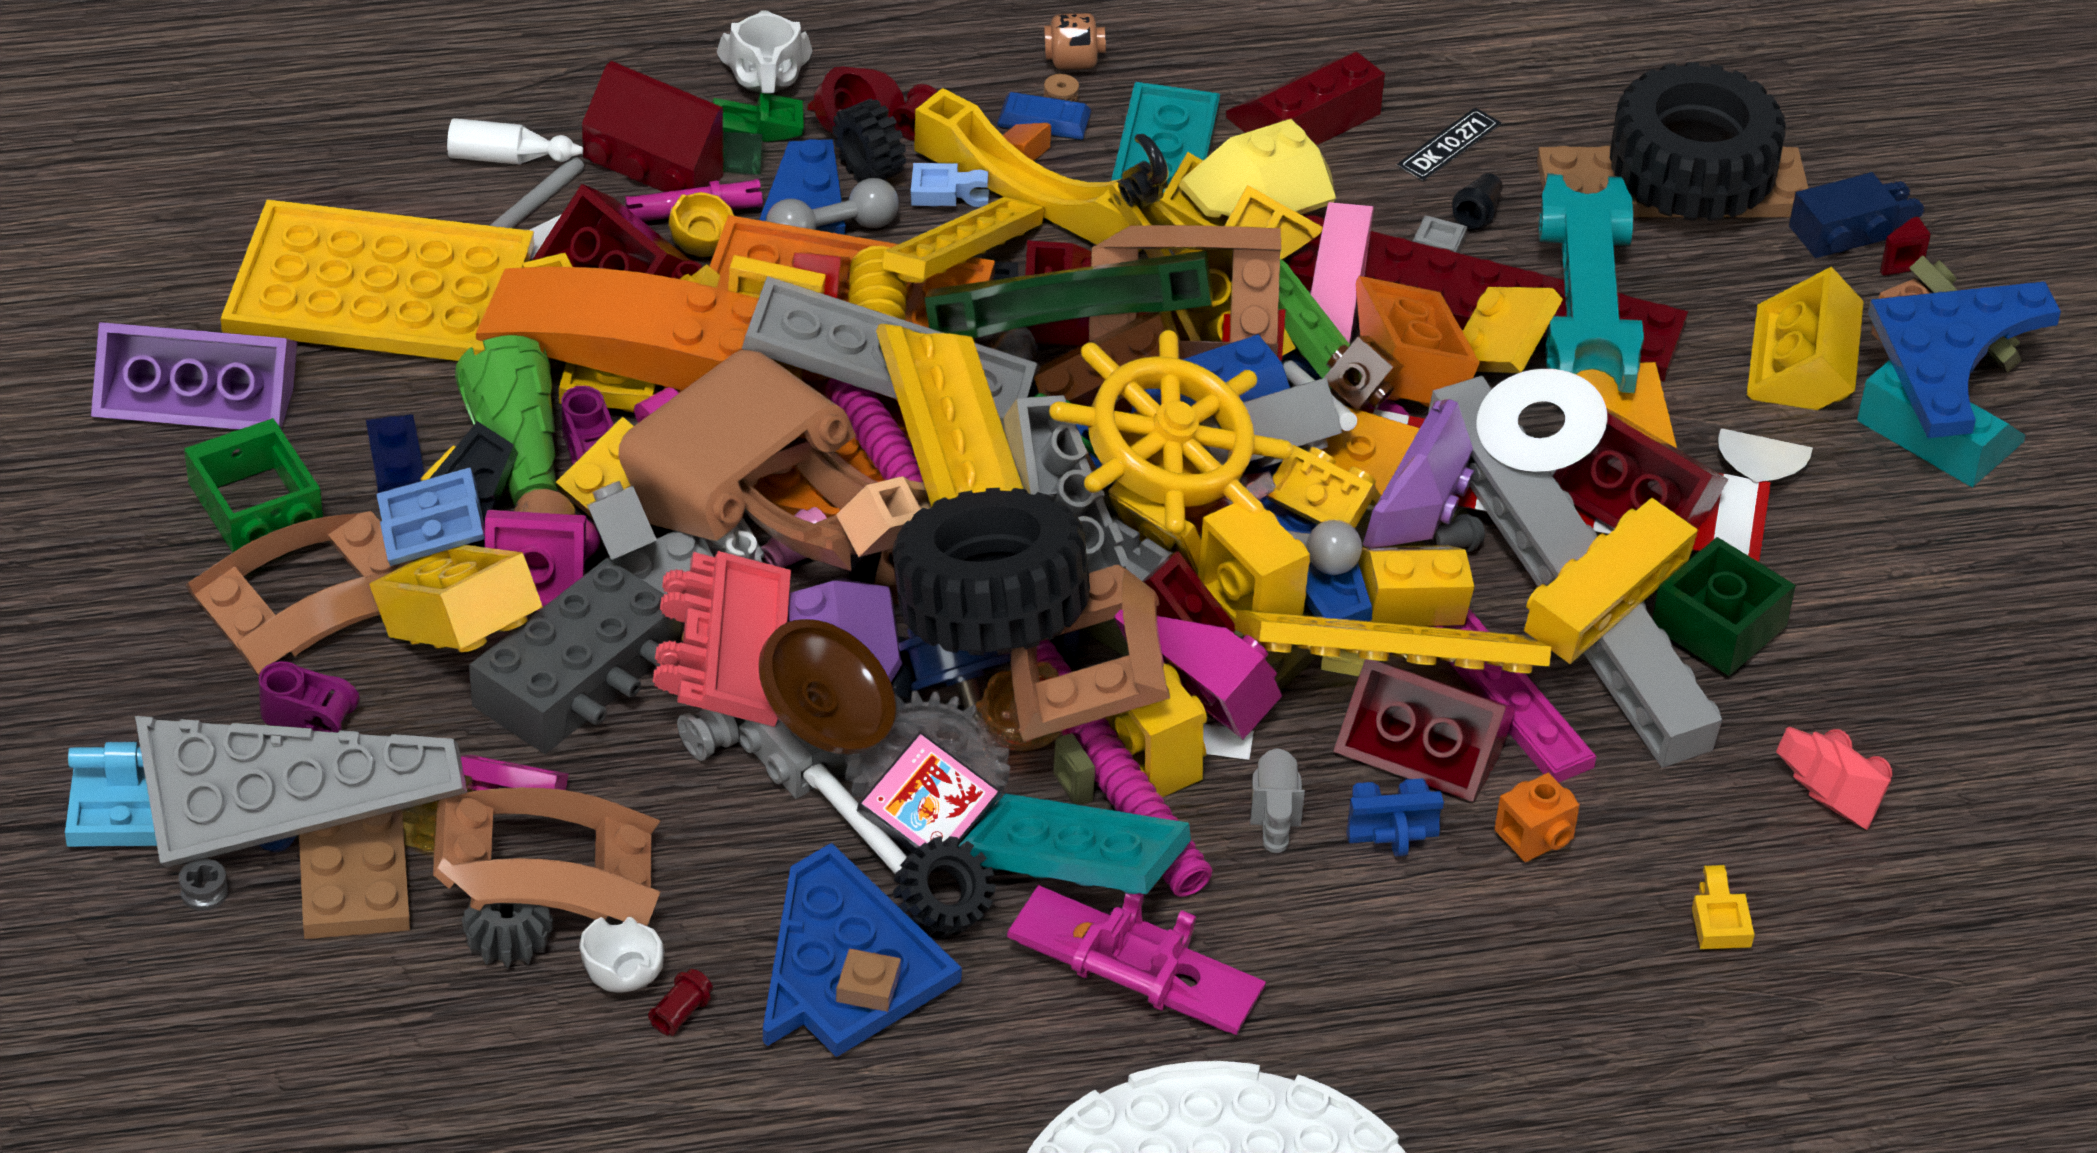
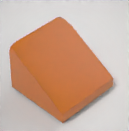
[1002,123,1051,161]

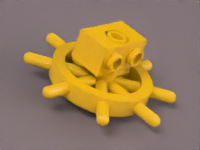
[1049,330,1293,534]

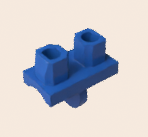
[1346,778,1444,857]

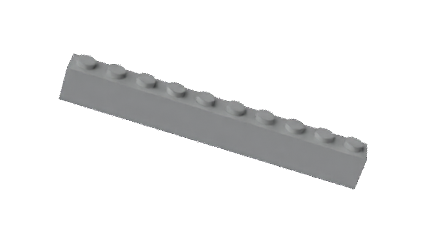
[1428,376,1722,768]

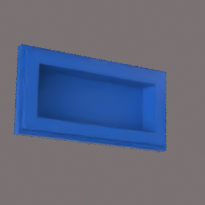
[997,92,1091,140]

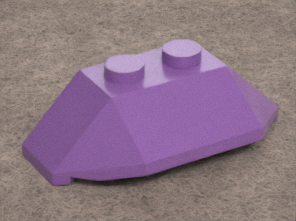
[1363,399,1475,548]
[788,578,902,682]

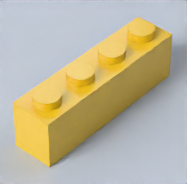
[1524,498,1698,664]

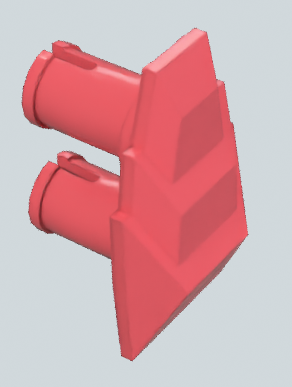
[1776,726,1893,830]

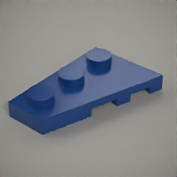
[759,139,845,235]

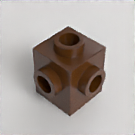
[1324,336,1404,410]

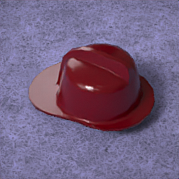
[807,66,905,133]

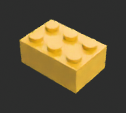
[369,545,543,652]

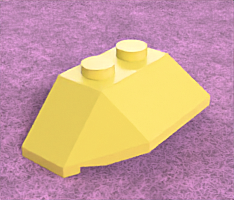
[1179,119,1336,218]

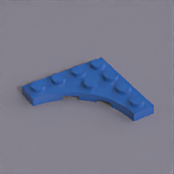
[1868,282,2061,438]

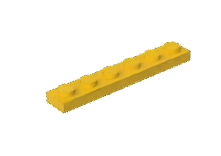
[882,197,1044,283]

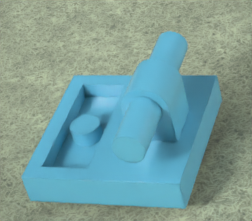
[65,742,157,847]

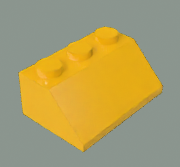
[1747,266,1864,410]

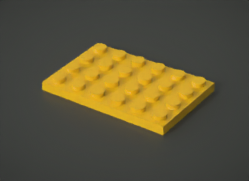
[220,199,535,361]

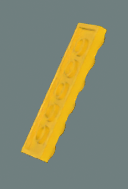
[1235,610,1551,673]

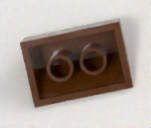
[1034,311,1186,412]

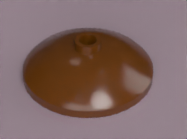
[758,619,896,755]

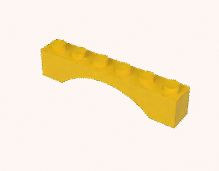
[914,88,1142,252]

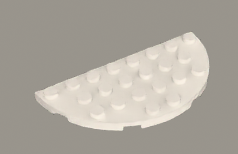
[1027,1061,1406,1153]

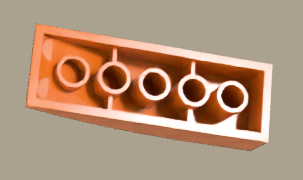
[476,266,759,391]

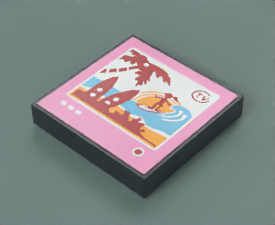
[856,731,1001,871]

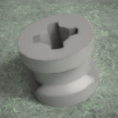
[677,709,739,761]

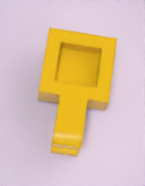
[1692,865,1755,949]

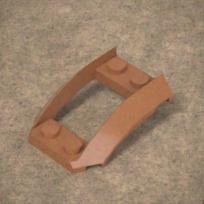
[1089,225,1281,358]
[738,437,877,571]
[185,511,414,677]
[1011,564,1170,741]
[433,787,661,926]

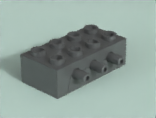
[469,558,681,754]

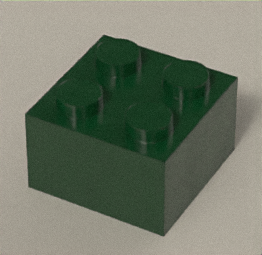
[1652,537,1796,676]

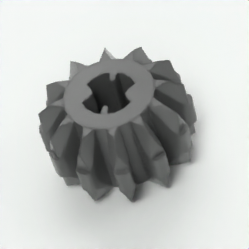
[462,897,553,970]

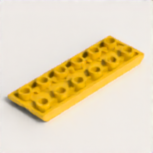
[876,324,1023,507]

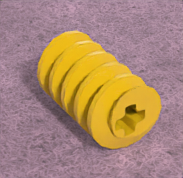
[848,246,908,321]

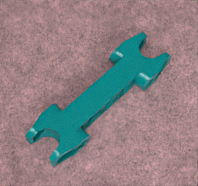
[1538,173,1644,393]

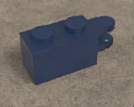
[1789,172,1925,258]

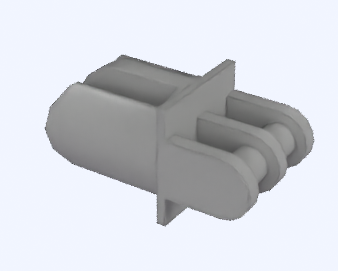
[1250,748,1305,853]

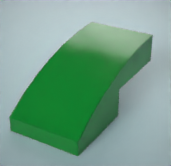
[712,92,804,142]

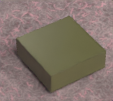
[1053,733,1095,805]

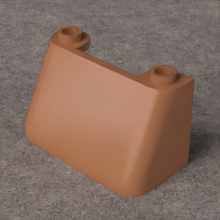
[618,350,856,541]

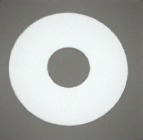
[1476,369,1607,472]

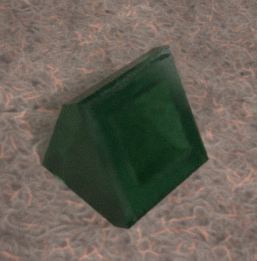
[723,132,765,174]

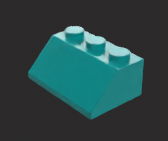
[1857,360,2026,488]

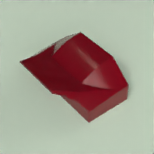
[1143,551,1236,633]

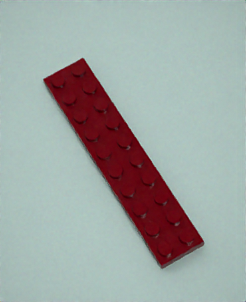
[1283,214,1688,382]

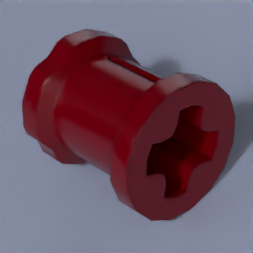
[892,84,938,141]

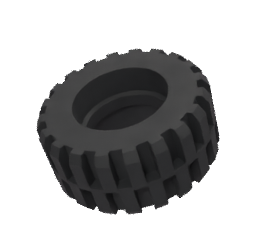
[1609,62,1786,221]
[892,488,1090,655]

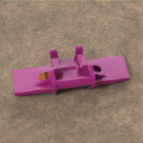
[1007,885,1266,1035]

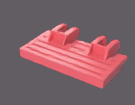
[653,551,791,727]

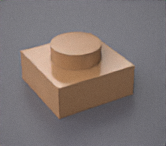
[836,949,901,1012]

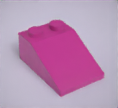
[1114,609,1282,740]

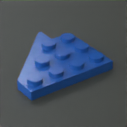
[763,843,962,1057]

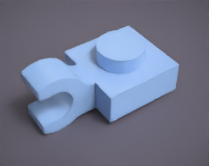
[911,163,989,207]

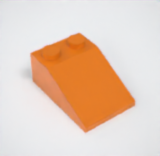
[1355,276,1480,407]

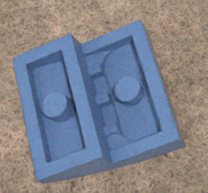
[376,467,485,566]

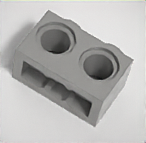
[587,481,657,560]

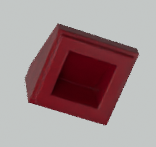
[1880,216,1931,276]

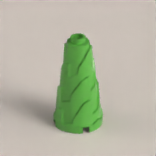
[455,335,557,506]

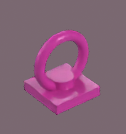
[484,510,601,611]

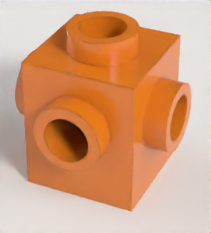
[1494,772,1580,863]

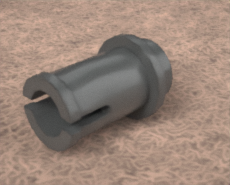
[1422,514,1485,552]

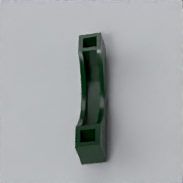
[925,250,1213,338]

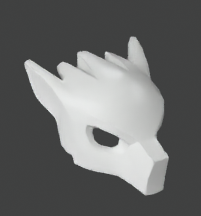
[717,10,812,94]

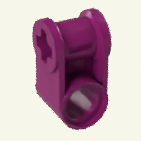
[561,386,614,466]
[258,661,360,733]

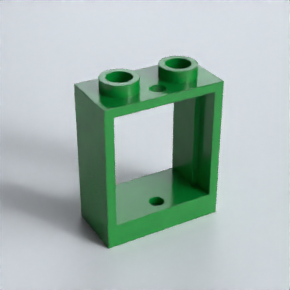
[184,418,323,553]

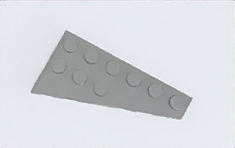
[135,716,467,868]

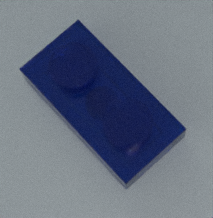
[366,414,424,493]

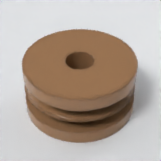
[1044,74,1079,102]

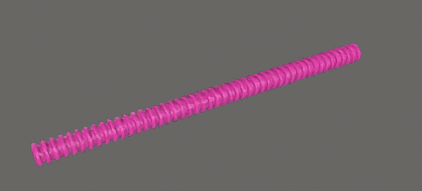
[825,378,1213,897]

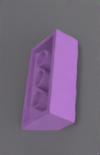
[91,322,298,429]

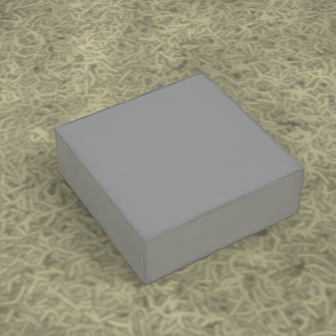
[1413,215,1467,253]

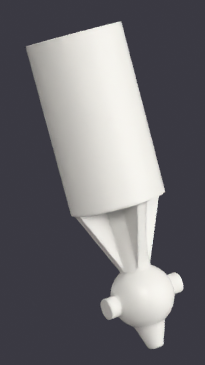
[447,118,584,165]

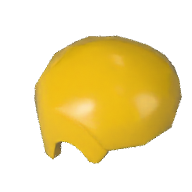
[668,192,734,257]

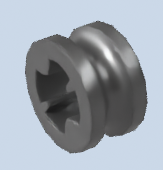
[179,859,228,911]

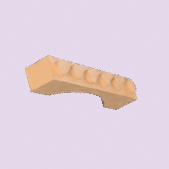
[836,452,1097,557]

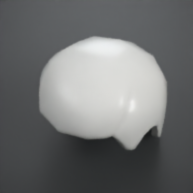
[579,917,665,993]

